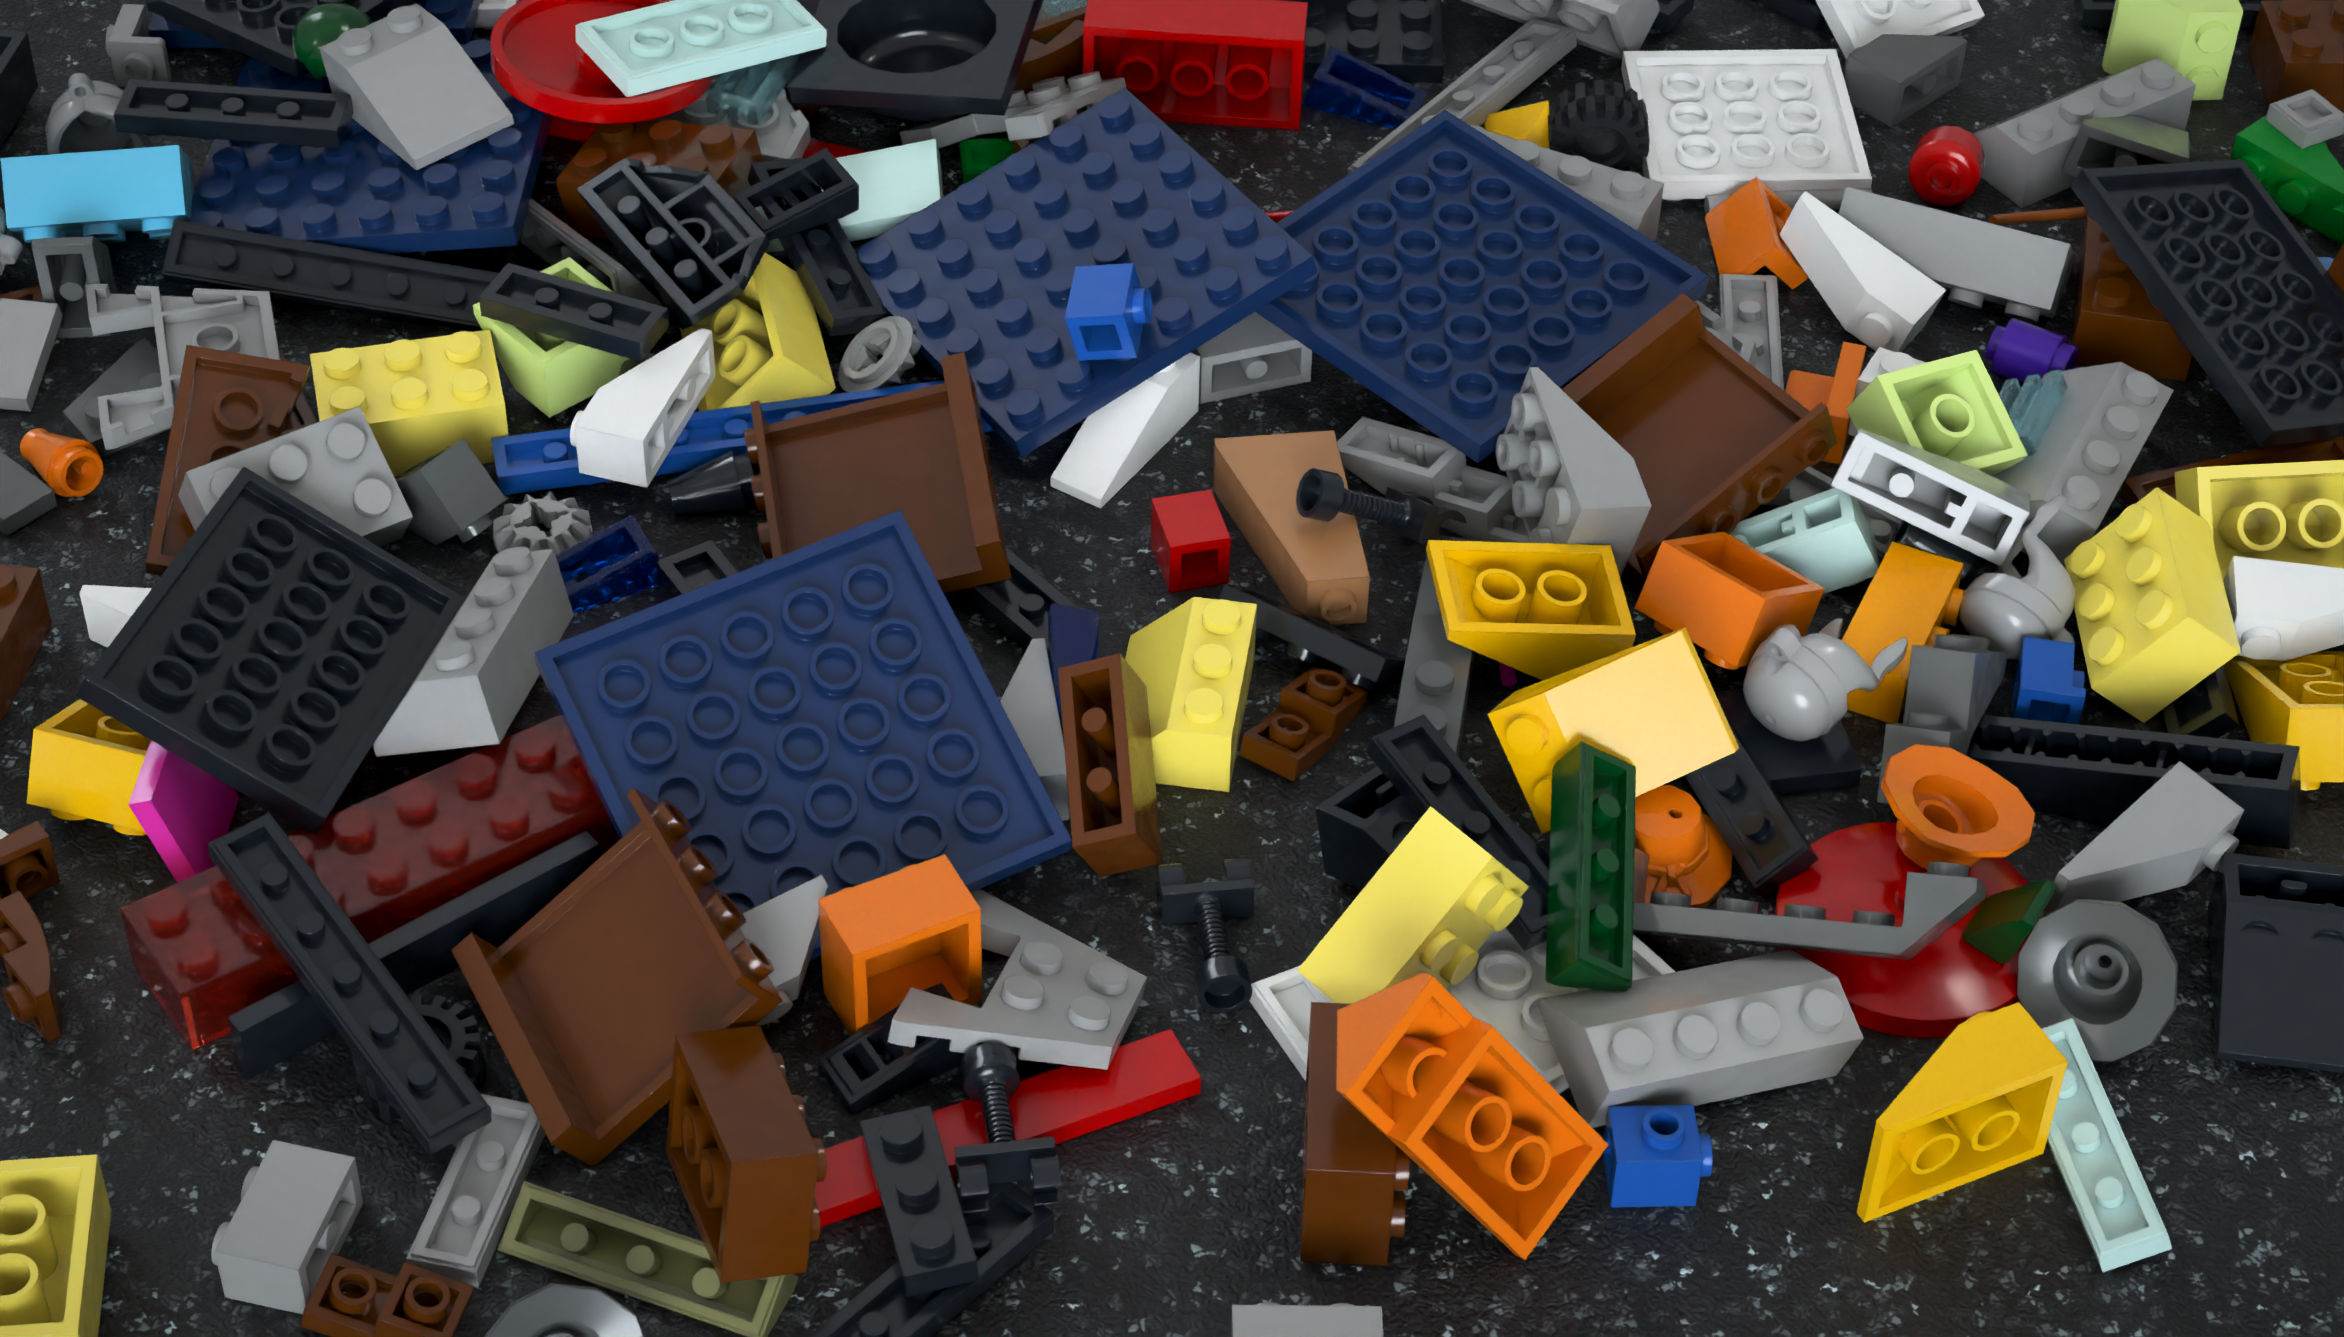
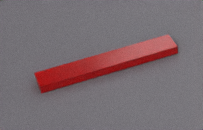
[814,1029,1201,1228]

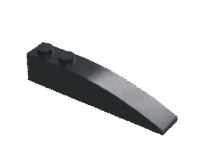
[1901,715,2301,849]

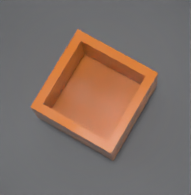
[1634,532,1825,670]
[818,854,982,1037]

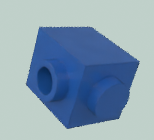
[1064,263,1153,361]
[1602,1105,1713,1208]

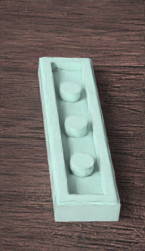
[2042,1018,2172,1272]

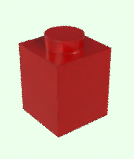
[1150,489,1231,593]

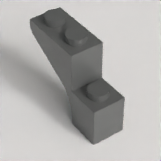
[1877,634,2007,804]

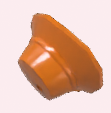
[1881,744,2035,869]
[1635,785,1732,908]

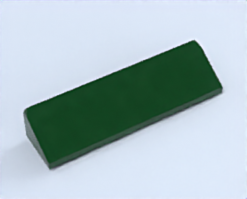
[1545,741,1636,991]

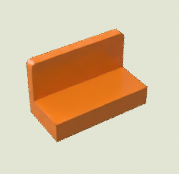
[1705,176,1809,290]
[1785,342,1867,464]

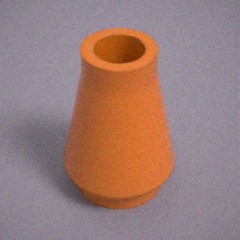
[20,428,104,497]

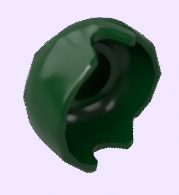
[292,3,373,80]

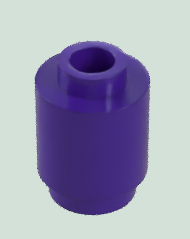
[1986,318,2079,388]

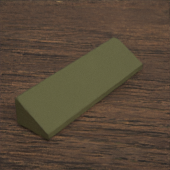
[498,1181,799,1337]

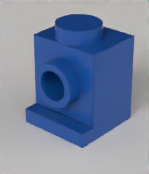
[2011,636,2086,724]

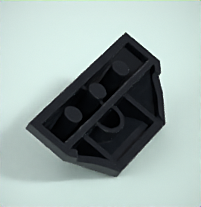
[577,158,769,330]

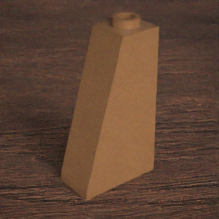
[1212,430,1370,625]

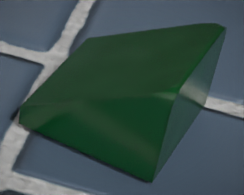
[1962,879,2056,965]

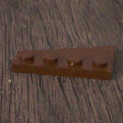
[146,345,310,576]

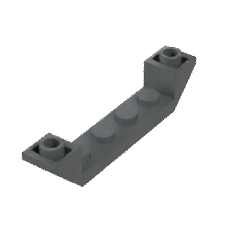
[1633,848,1987,960]

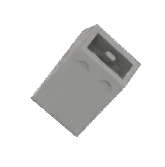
[1496,367,1652,577]

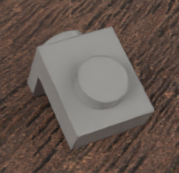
[106,4,172,87]

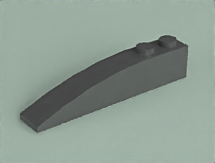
[1394,536,1488,757]

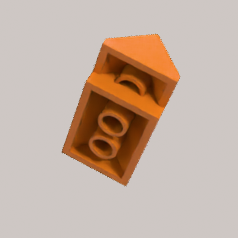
[1336,972,1609,1260]

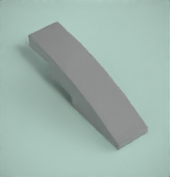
[1337,417,1529,543]

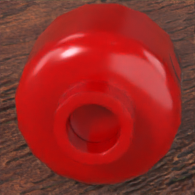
[1908,126,1985,207]

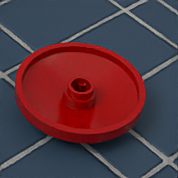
[491,0,714,124]
[1774,822,2044,1038]

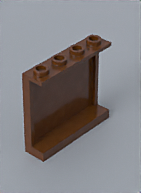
[1562,293,1836,586]
[744,352,1012,594]
[451,788,783,1167]

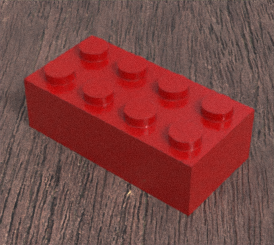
[1083,0,1308,130]

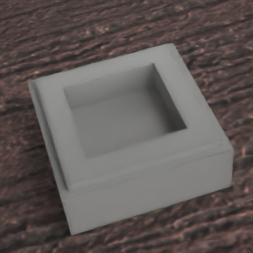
[2266,89,2344,149]

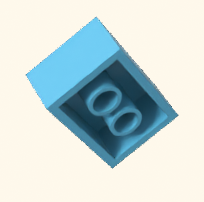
[0,145,195,244]

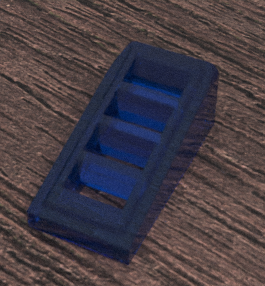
[1303,46,1428,129]
[556,515,661,613]
[1048,604,1100,740]

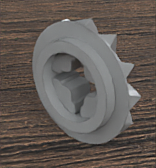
[838,316,921,392]
[493,491,592,565]

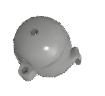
[45,73,152,155]
[1959,495,2075,660]
[1743,618,1908,741]

